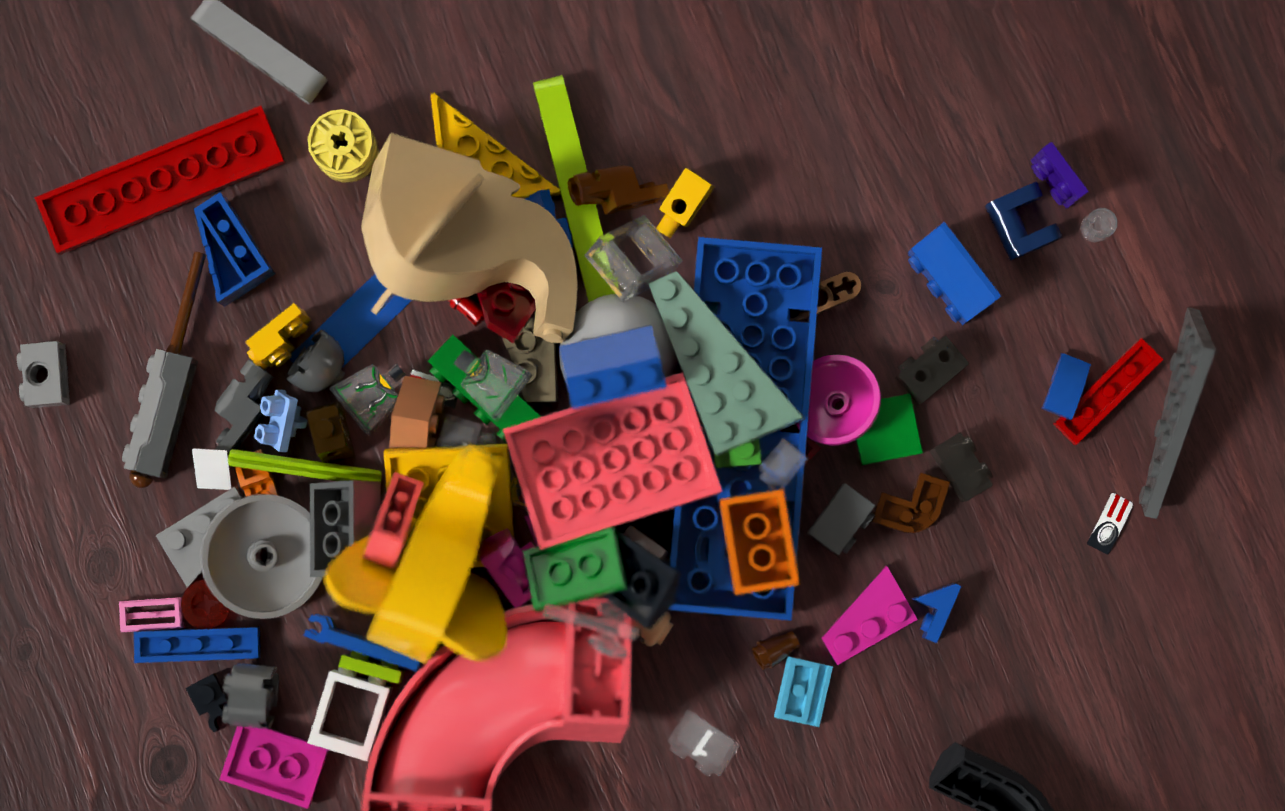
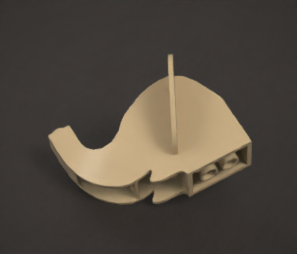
[362,133,577,343]

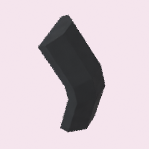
[929,742,1054,811]

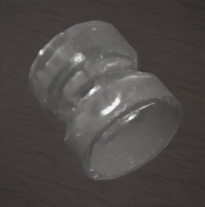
[1081,208,1117,243]

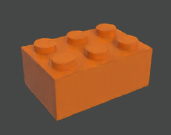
[719,490,799,595]

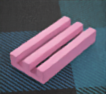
[119,597,184,632]

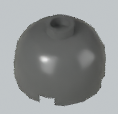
[287,330,345,392]

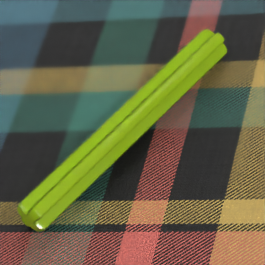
[228,449,382,484]

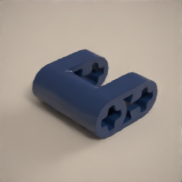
[985,182,1063,261]

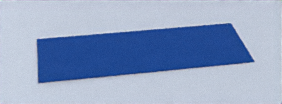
[290,274,412,368]

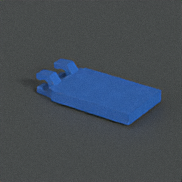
[304,614,424,671]

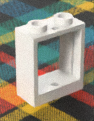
[308,667,393,761]

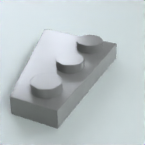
[156,487,243,588]

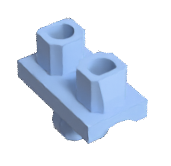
[254,389,308,452]

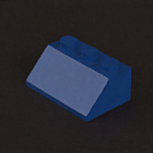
[908,222,1001,326]
[559,325,666,409]

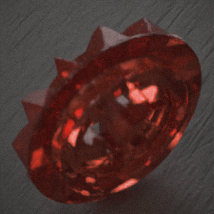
[181,580,230,629]

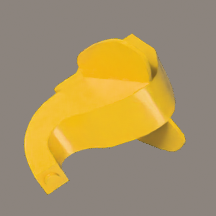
[325,444,507,664]

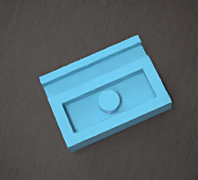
[774,656,833,727]

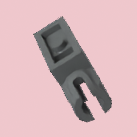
[214,359,274,457]

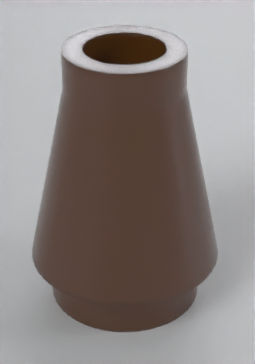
[752,631,800,670]

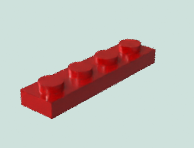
[1053,338,1163,446]

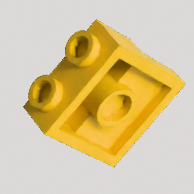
[245,303,311,370]

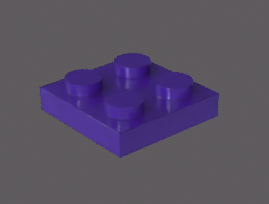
[1031,142,1089,209]

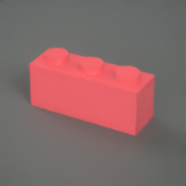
[363,472,424,569]

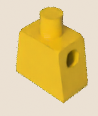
[656,168,715,239]

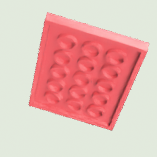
[503,372,722,550]

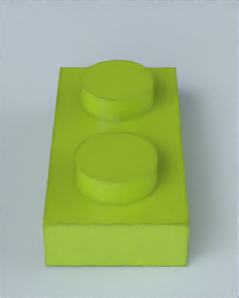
[339,650,405,684]

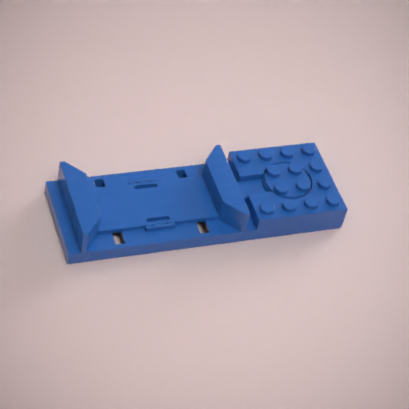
[669,237,822,621]

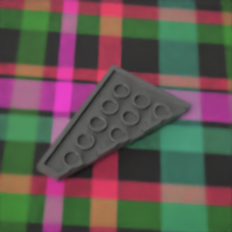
[1139,307,1216,519]

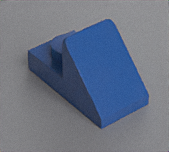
[912,583,961,643]

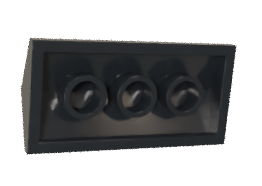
[603,527,680,629]

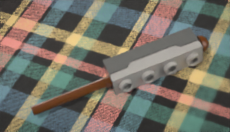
[122,251,206,488]

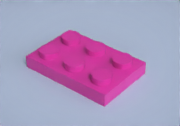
[219,726,329,809]

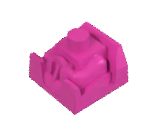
[477,528,535,608]

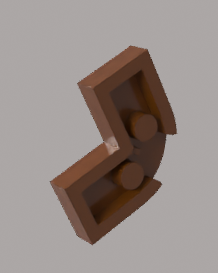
[871,473,950,533]

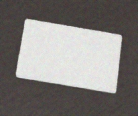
[192,449,231,490]

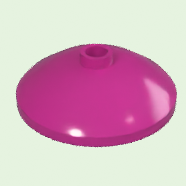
[795,355,881,445]

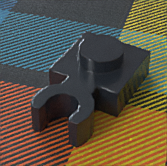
[185,673,229,732]

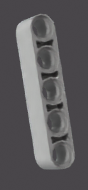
[190,0,328,105]

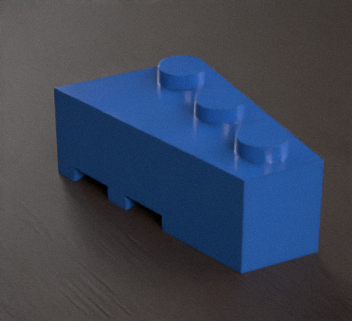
[194,192,276,307]

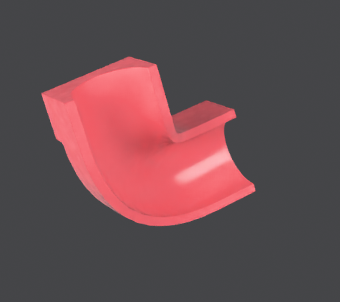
[362,598,632,811]

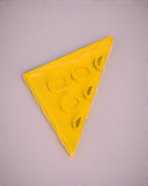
[431,93,561,199]

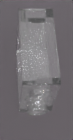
[584,215,683,302]

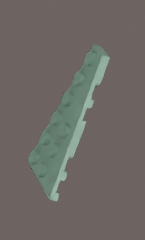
[649,271,804,456]

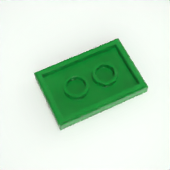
[523,527,628,613]

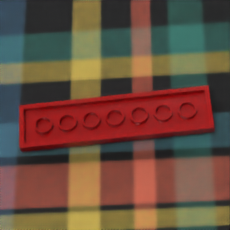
[34,105,286,255]

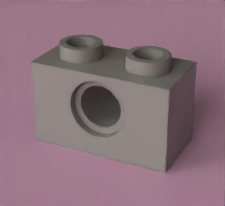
[17,341,70,408]

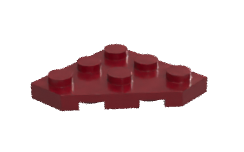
[477,282,536,344]

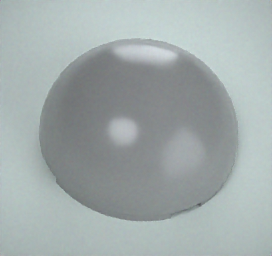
[559,293,681,383]

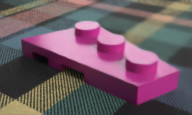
[821,566,918,665]

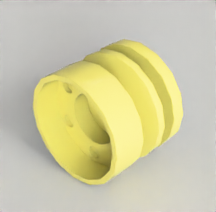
[308,109,379,183]

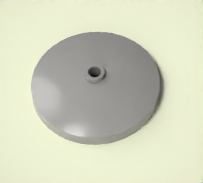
[200,494,322,619]

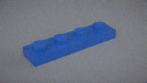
[134,627,260,663]

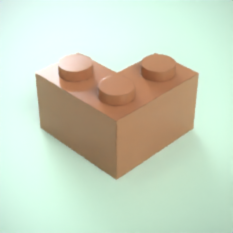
[389,376,445,449]

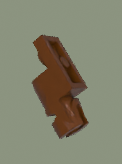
[568,165,670,215]

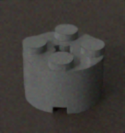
[222,663,279,729]

